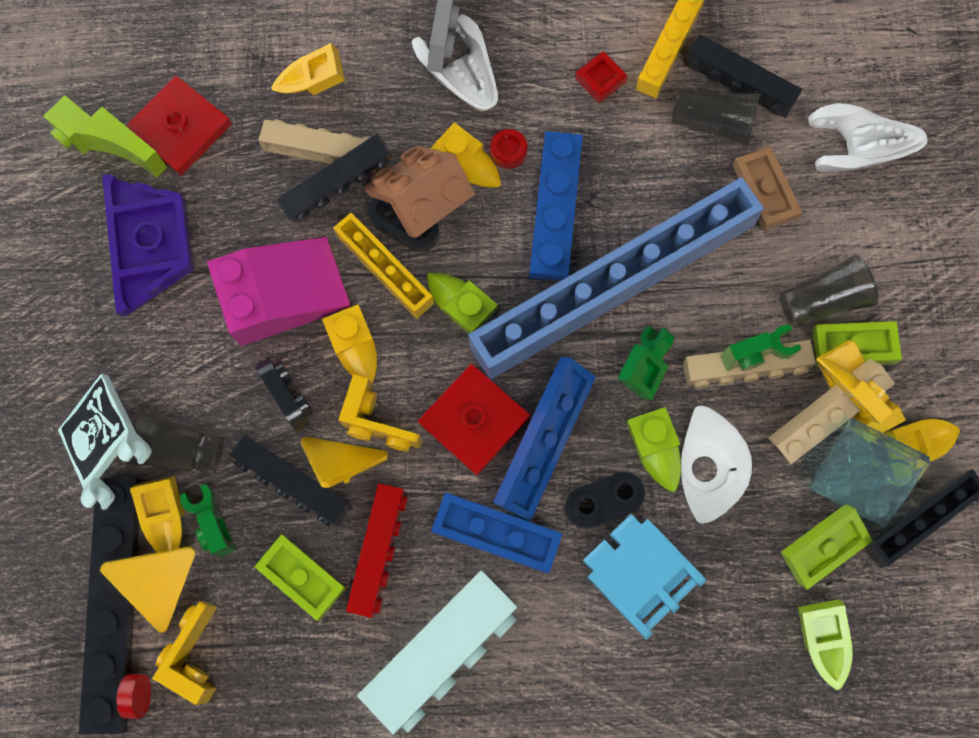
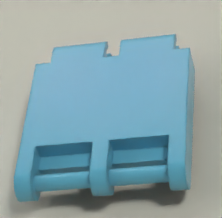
[583,514,706,640]

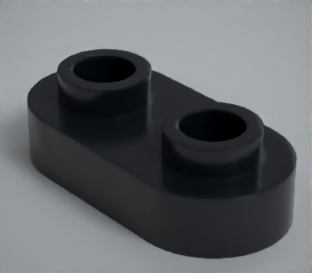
[368,197,440,252]
[255,358,313,432]
[565,472,645,530]

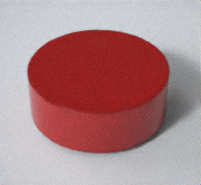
[490,129,528,169]
[116,674,151,719]

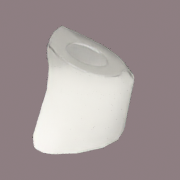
[681,406,752,523]

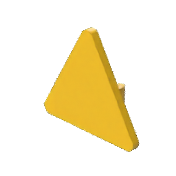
[301,437,388,488]
[100,546,196,633]

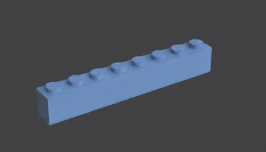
[468,177,764,380]

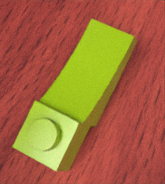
[43,95,167,178]

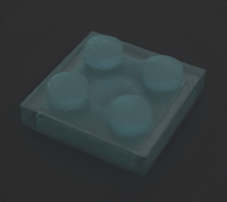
[809,417,930,528]

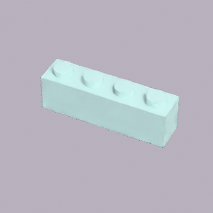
[357,570,517,735]

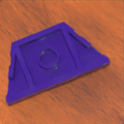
[102,174,194,317]

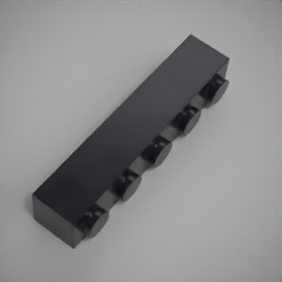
[685,34,803,118]
[276,133,394,222]
[229,434,352,527]
[864,469,979,568]

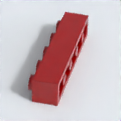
[346,483,408,618]

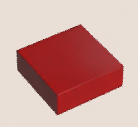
[575,51,628,104]

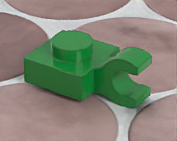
[721,325,801,372]
[617,326,675,401]
[180,484,237,557]

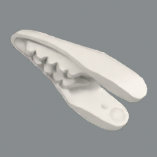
[412,14,498,112]
[808,103,927,172]

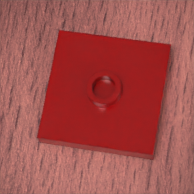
[126,75,232,176]
[417,363,531,476]

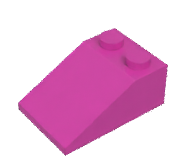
[207,237,351,346]

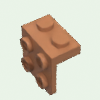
[364,146,475,238]

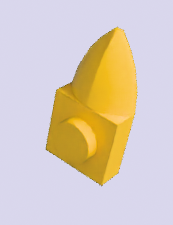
[272,43,345,96]
[430,122,501,188]
[322,304,377,384]
[816,357,894,424]
[882,419,960,472]
[130,476,185,552]

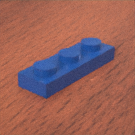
[431,492,563,575]

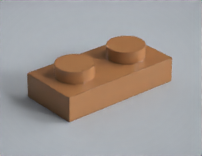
[733,146,802,231]

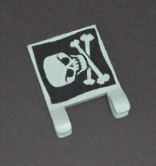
[58,374,152,510]

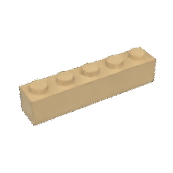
[258,119,377,173]
[683,340,816,389]
[768,358,895,464]

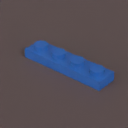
[529,131,583,281]
[493,357,596,522]

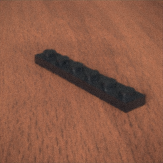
[78,478,142,735]

